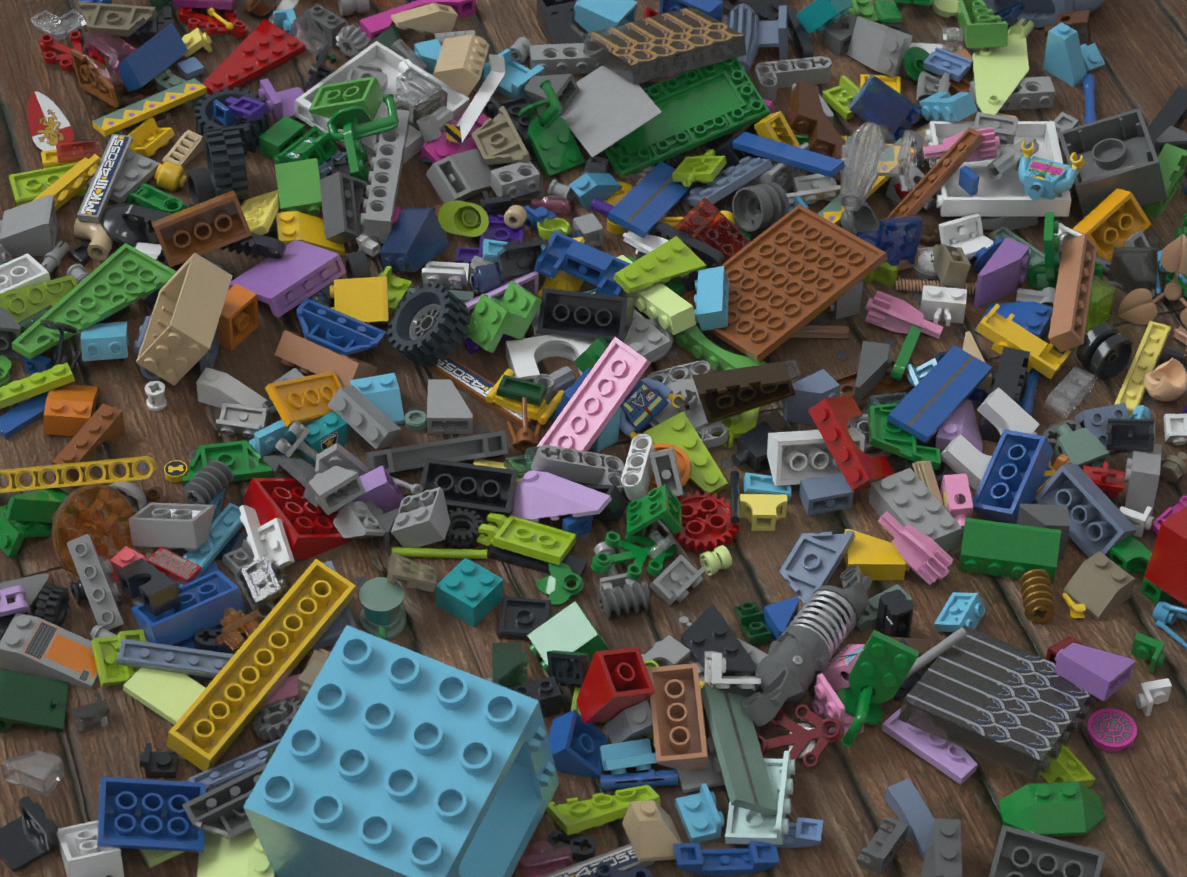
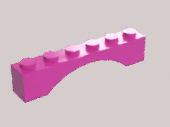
[360,0,476,45]

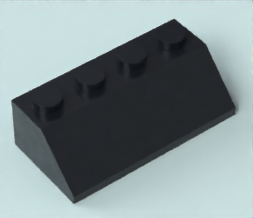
[537,288,635,342]
[420,458,519,515]

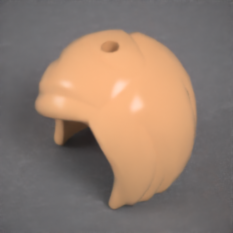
[1144,358,1187,402]

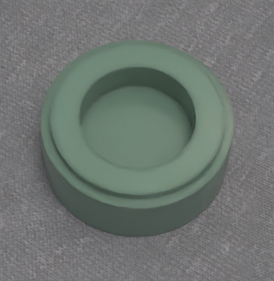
[405,410,427,432]

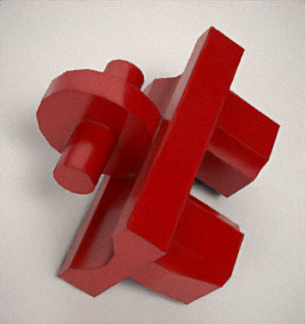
[1083,461,1125,498]

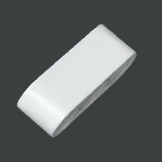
[621,434,656,501]

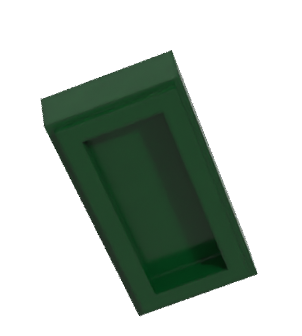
[497,375,547,407]

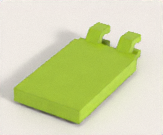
[477,512,577,565]

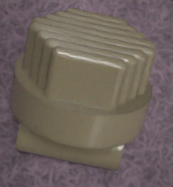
[1160,452,1187,484]

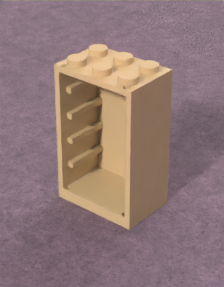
[136,253,232,386]

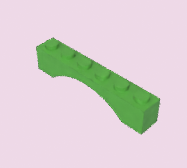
[672,323,767,371]

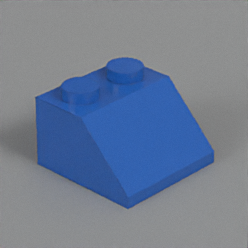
[548,710,609,778]

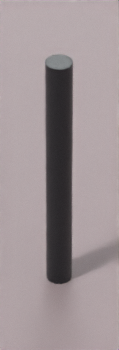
[730,471,740,524]

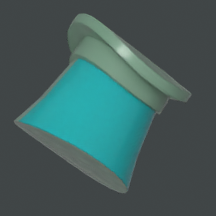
[359,577,406,640]

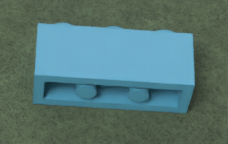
[694,266,729,331]

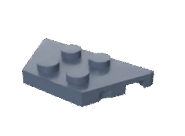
[779,531,856,605]

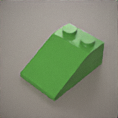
[309,76,384,121]

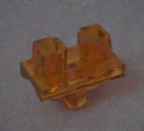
[215,607,261,651]

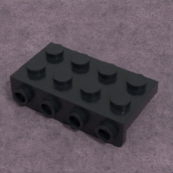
[484,95,534,153]

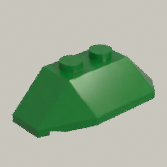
[999,782,1105,837]

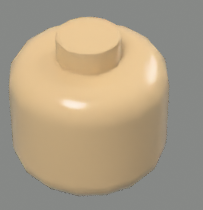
[504,205,527,229]

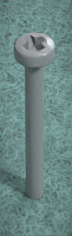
[391,476,423,495]

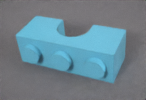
[920,92,978,122]

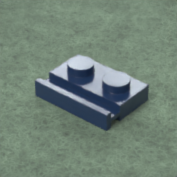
[994,1,1025,27]

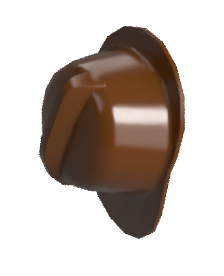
[243,0,277,17]

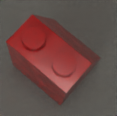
[576,647,655,724]

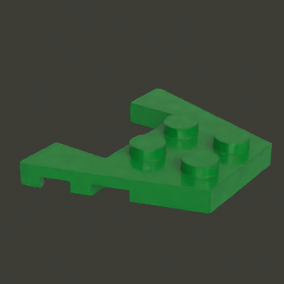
[868,403,941,470]

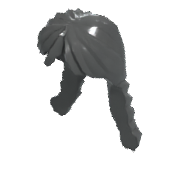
[840,201,897,249]

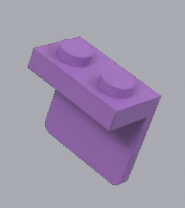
[258,78,304,123]

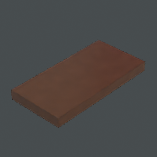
[833,357,915,411]

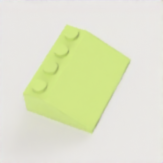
[197,829,276,877]

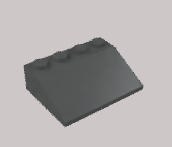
[989,825,1105,877]

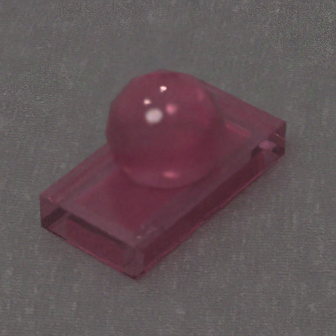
[519,841,572,877]

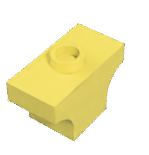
[740,494,787,531]

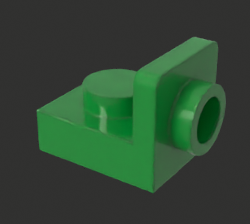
[1131,632,1166,674]

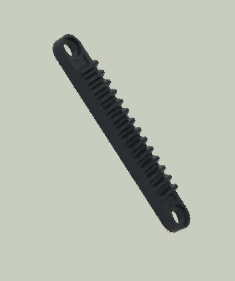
[122,205,286,259]

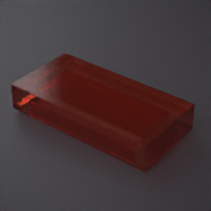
[56,139,100,163]

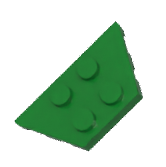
[182,440,273,487]

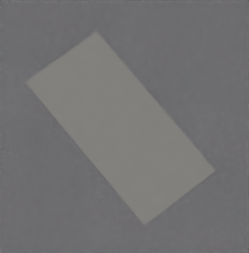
[561,58,661,157]

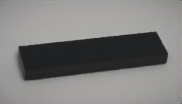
[490,546,588,578]

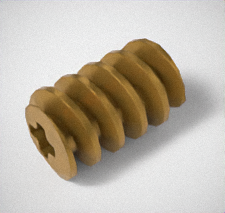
[1020,569,1055,624]

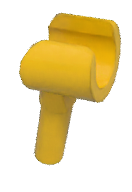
[1062,592,1086,618]

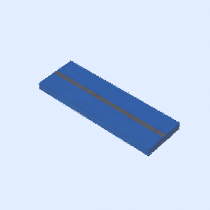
[607,162,697,238]
[887,345,993,443]

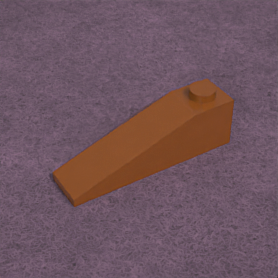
[70,49,119,108]

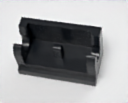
[1106,418,1155,451]

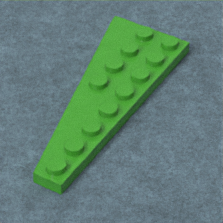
[12,243,177,359]

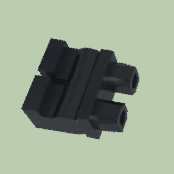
[129,7,172,47]

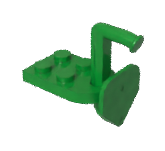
[518,79,585,178]
[327,94,399,190]
[1027,212,1103,291]
[836,630,919,748]

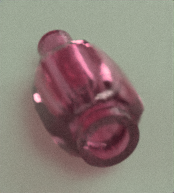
[531,195,570,216]

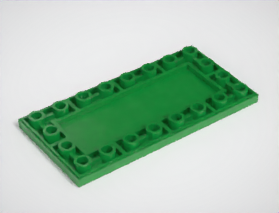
[604,52,770,179]

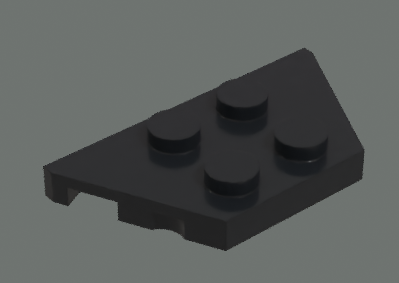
[681,604,757,676]

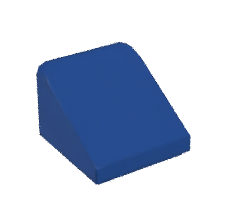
[214,100,238,126]

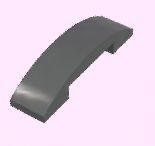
[263,455,321,508]

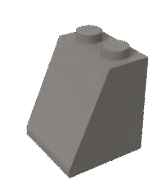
[0,195,58,256]

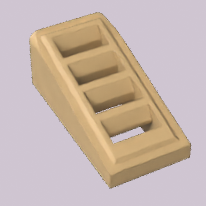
[162,130,205,167]

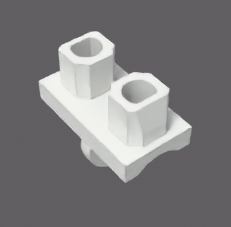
[356,226,387,257]

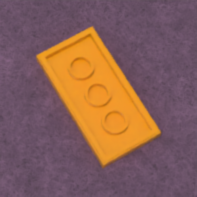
[265,371,342,427]

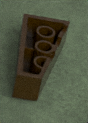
[692,361,795,425]

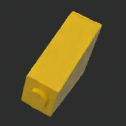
[844,529,909,580]

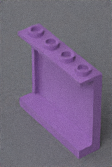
[229,240,347,318]

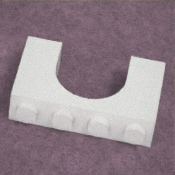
[506,334,596,382]
[940,387,1040,491]

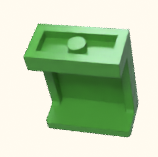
[275,158,323,216]

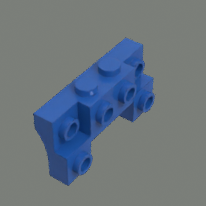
[534,231,630,296]

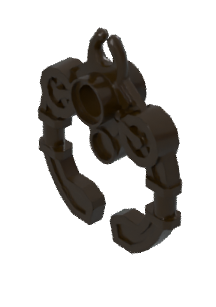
[100,81,176,127]

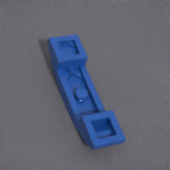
[673,842,780,876]

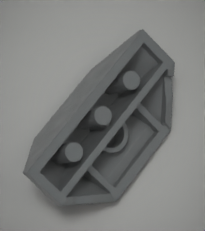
[182,762,268,840]

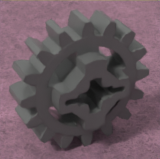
[252,698,302,741]

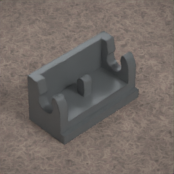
[856,817,909,875]

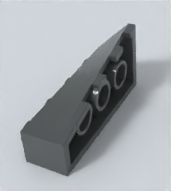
[920,818,962,877]

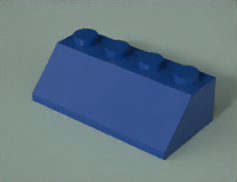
[972,429,1054,524]
[131,570,245,646]

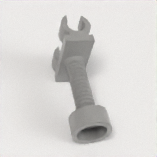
[275,420,319,462]
[594,542,635,593]

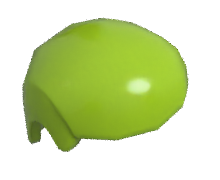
[537,218,571,241]

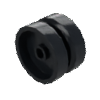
[1076,323,1135,380]

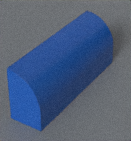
[119,23,188,92]

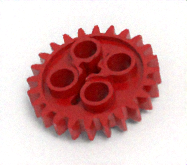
[663,491,740,554]

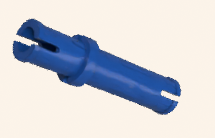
[600,769,678,791]

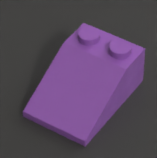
[973,237,1031,308]

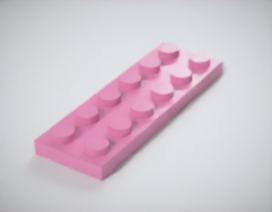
[535,337,651,451]

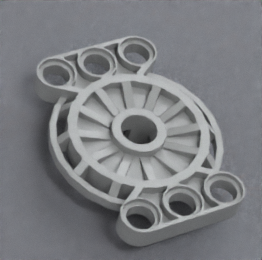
[647,360,728,448]

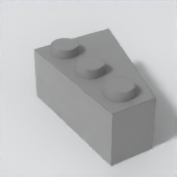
[1124,444,1162,516]

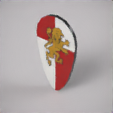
[27,91,74,151]

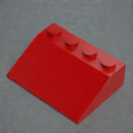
[242,478,353,560]

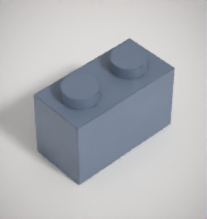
[799,473,854,516]

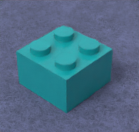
[796,0,853,35]
[435,558,504,627]

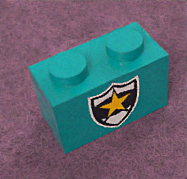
[297,411,348,464]

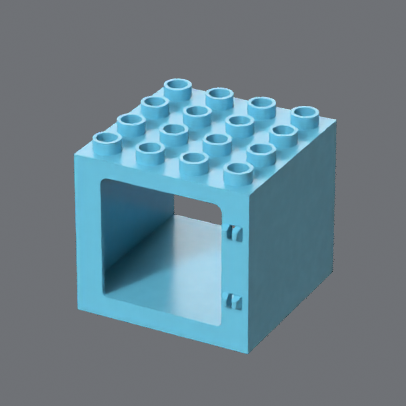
[243,625,559,877]

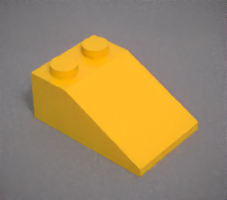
[276,211,345,255]

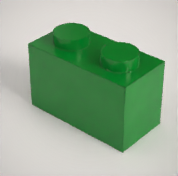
[259,116,305,160]

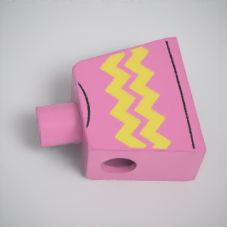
[940,473,973,533]

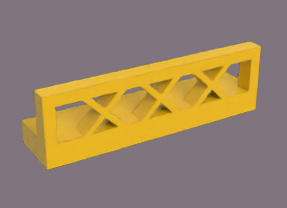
[33,154,100,211]

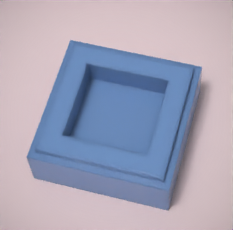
[177,57,205,79]

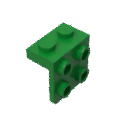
[0,505,54,557]

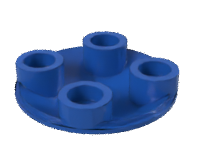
[973,237,1005,272]

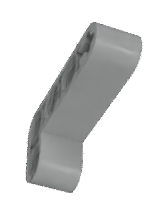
[754,56,832,102]
[531,445,624,494]

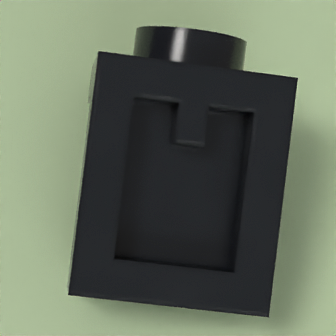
[479,191,512,217]
[140,743,179,778]

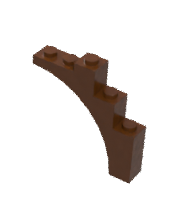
[790,80,892,190]

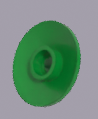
[903,47,936,82]

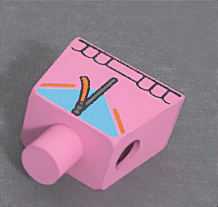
[820,644,865,691]

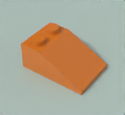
[44,384,98,437]

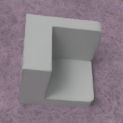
[573,213,603,247]

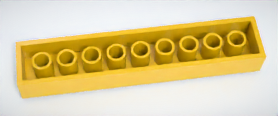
[166,559,356,771]

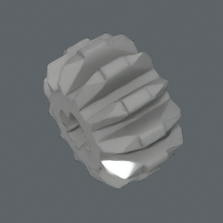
[336,24,370,59]

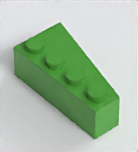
[958,0,1008,50]

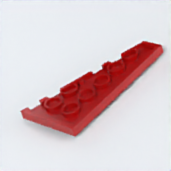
[202,19,306,96]

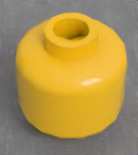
[154,161,187,192]

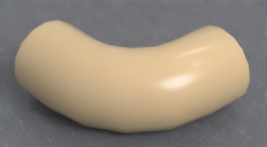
[74,218,113,261]

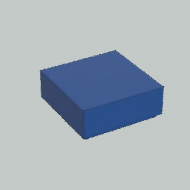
[958,166,979,196]

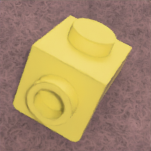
[182,28,213,57]

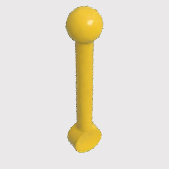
[208,8,234,30]

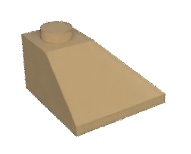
[622,800,682,862]

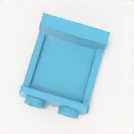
[481,48,545,99]
[80,321,129,361]

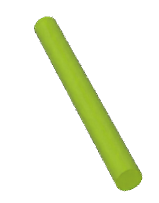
[392,547,487,559]

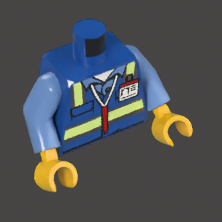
[619,378,685,442]

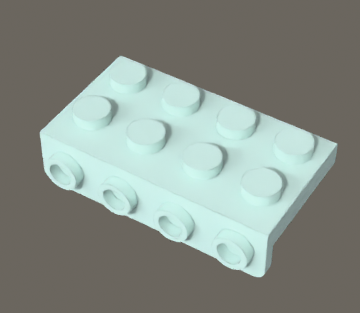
[725,751,795,845]

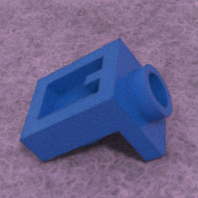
[523,205,556,233]
[23,354,52,375]
[563,515,593,537]

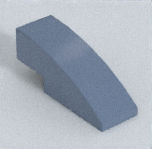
[885,778,934,859]

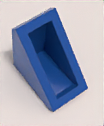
[764,597,800,641]

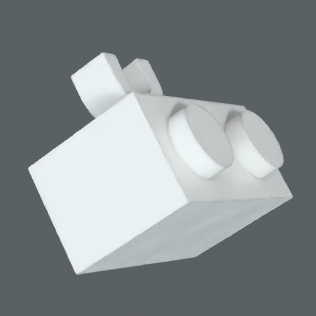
[920,285,967,326]

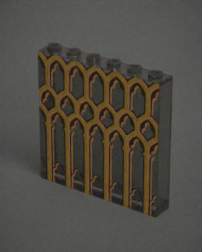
[583,6,746,85]

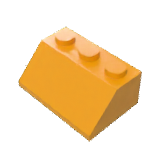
[1072,188,1152,262]

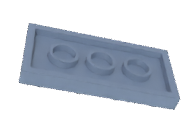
[684,156,773,208]

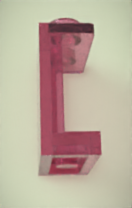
[82,33,137,73]

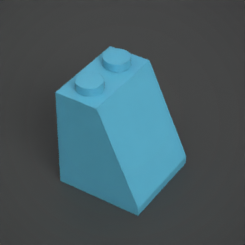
[574,0,638,42]

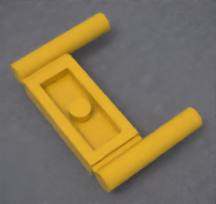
[485,369,565,425]

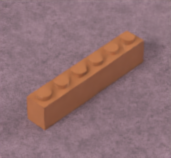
[1048,234,1097,352]

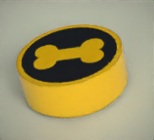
[164,460,188,483]

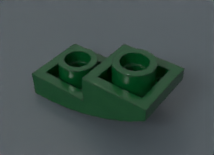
[733,602,773,645]

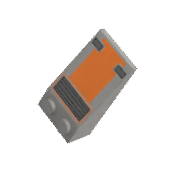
[0,612,99,689]

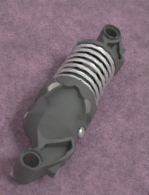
[742,565,873,727]

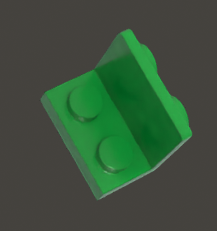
[627,484,682,536]

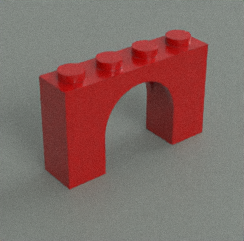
[808,396,895,491]

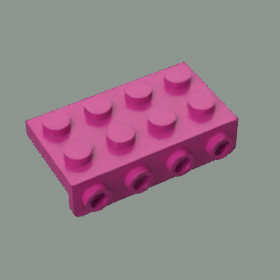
[418,111,488,163]

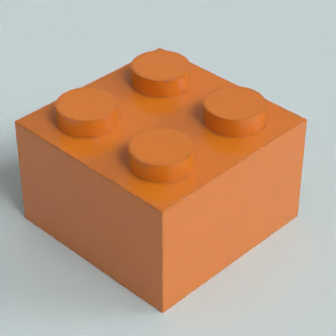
[217,284,259,351]

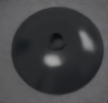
[101,203,160,248]

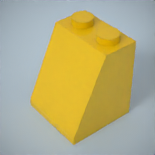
[330,276,389,325]

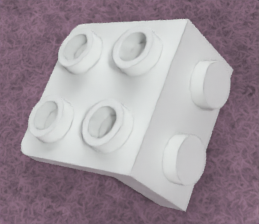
[939,213,994,260]
[421,261,469,291]

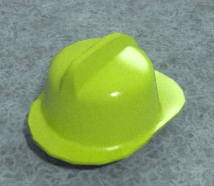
[438,201,489,237]

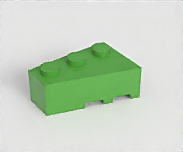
[1140,143,1187,218]

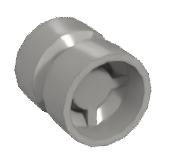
[338,0,369,16]

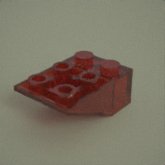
[675,197,751,261]

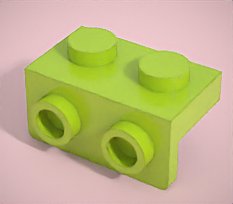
[822,75,868,120]

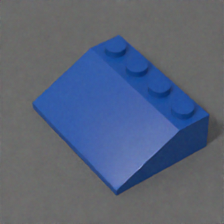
[97,777,206,852]

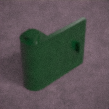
[0,670,69,733]

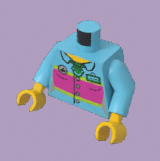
[1018,140,1085,200]

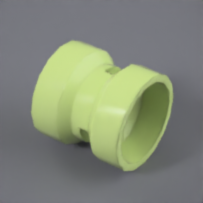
[700,545,732,576]

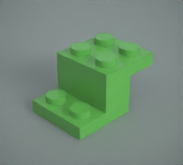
[465,281,542,353]

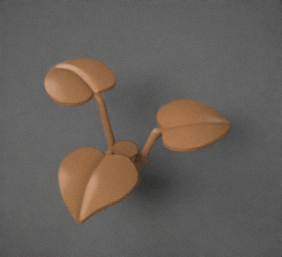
[1118,234,1187,327]

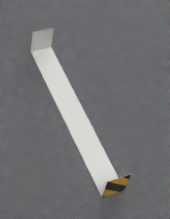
[445,54,506,143]

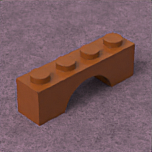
[52,404,125,489]

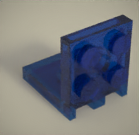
[856,216,924,266]

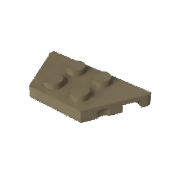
[79,2,156,36]
[472,106,531,165]
[387,552,437,592]

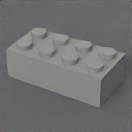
[869,468,962,552]

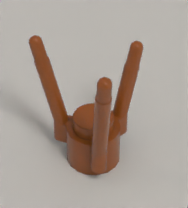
[507,397,542,452]

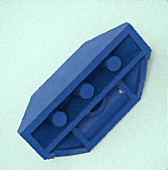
[296,298,386,356]

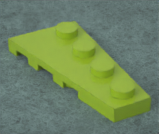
[0,275,78,329]
[643,411,729,496]
[546,785,660,835]

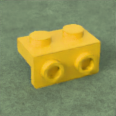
[127,118,175,158]

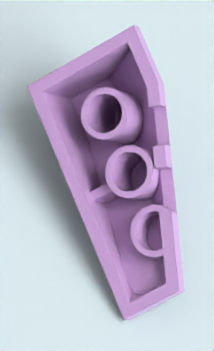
[935,396,983,454]
[512,470,612,522]

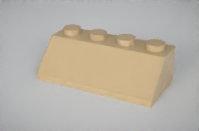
[433,34,489,97]

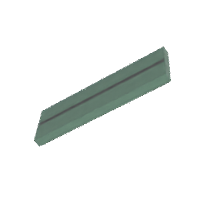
[700,685,778,816]

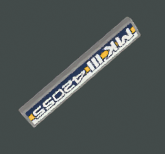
[77,134,133,223]
[542,844,655,877]

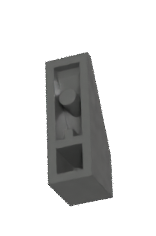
[854,341,893,403]

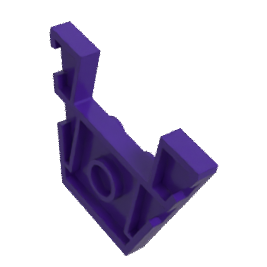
[455,211,524,265]

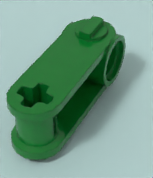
[127,183,187,214]

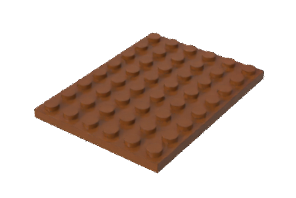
[681,204,888,363]

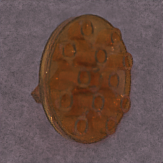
[51,484,134,579]

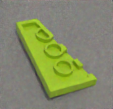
[613,236,706,293]

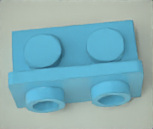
[934,592,985,642]
[675,783,725,843]

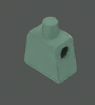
[1054,424,1110,470]

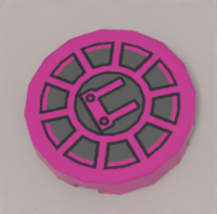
[1086,708,1137,752]

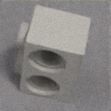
[491,160,540,199]

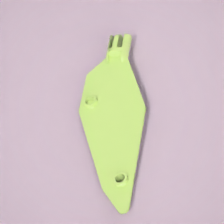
[972,17,1034,115]

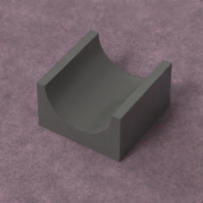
[1058,108,1167,219]

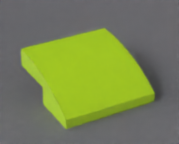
[91,629,146,687]

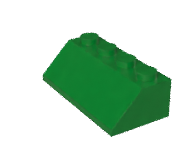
[958,518,1061,583]

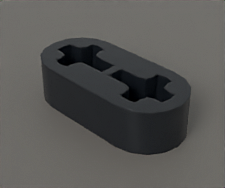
[547,830,596,862]

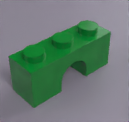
[1109,535,1172,605]

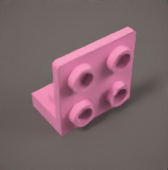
[812,674,864,741]

